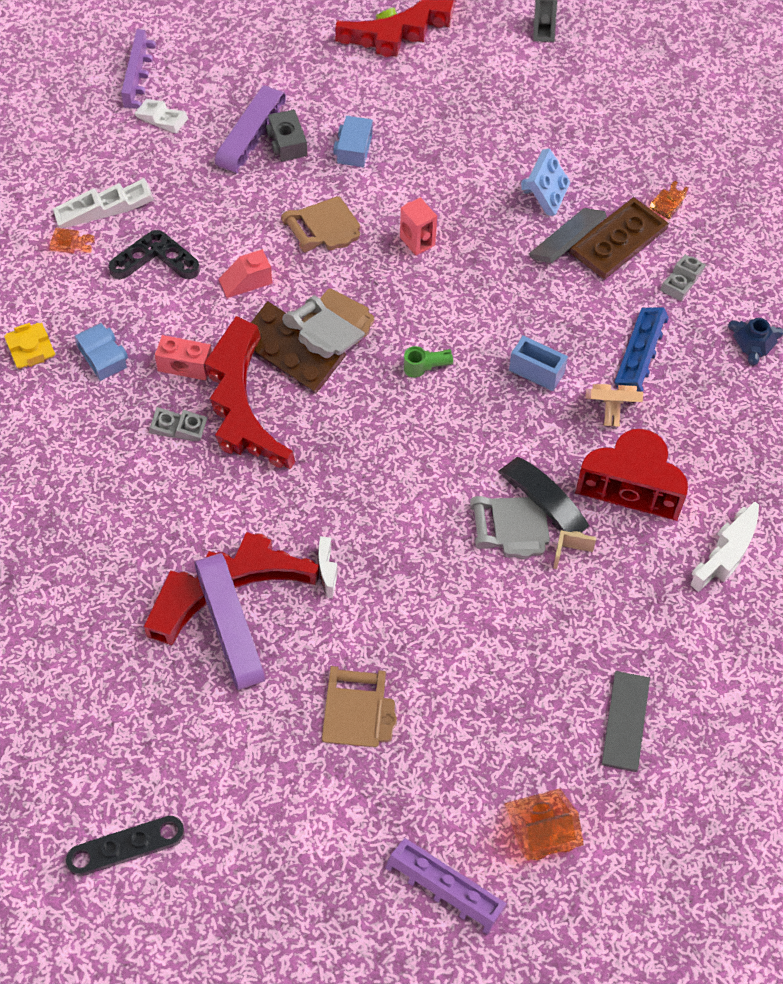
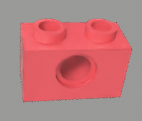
[400,197,437,256]
[155,335,212,381]

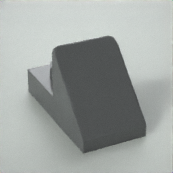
[533,0,557,42]

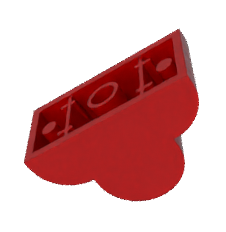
[575,429,688,521]

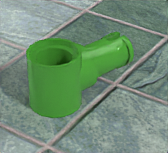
[404,346,453,378]

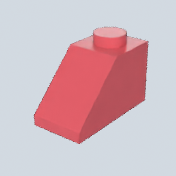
[219,249,272,298]

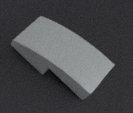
[660,254,706,301]
[149,407,208,441]

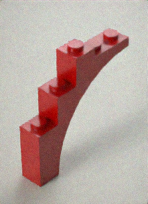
[335,0,457,57]
[204,316,296,469]
[144,532,319,645]

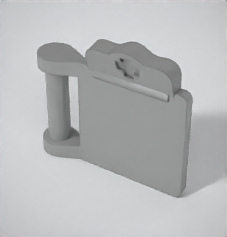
[282,296,365,358]
[470,496,550,559]

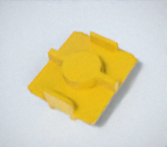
[4,323,56,369]

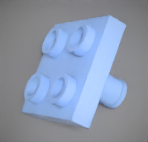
[521,148,570,216]

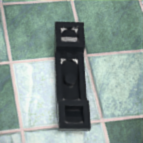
[498,457,590,533]

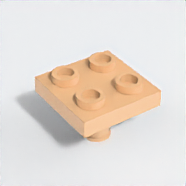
[586,384,643,427]

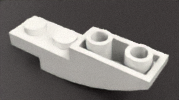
[691,502,759,592]

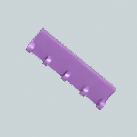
[121,29,156,109]
[385,838,507,935]

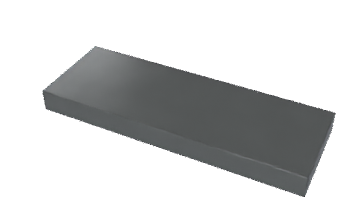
[529,208,607,263]
[601,671,650,772]

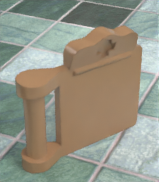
[281,196,360,252]
[302,288,374,345]
[322,666,398,747]

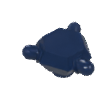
[728,318,783,366]

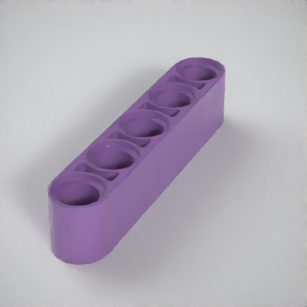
[215,85,286,173]
[194,553,265,690]

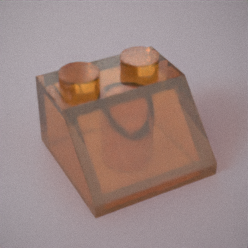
[505,788,584,861]

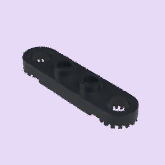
[66,816,185,876]

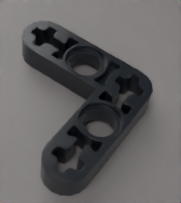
[109,230,200,279]

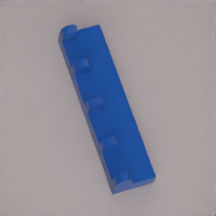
[614,307,669,392]

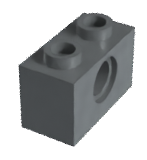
[265,109,308,162]

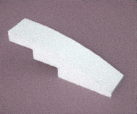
[53,178,154,229]

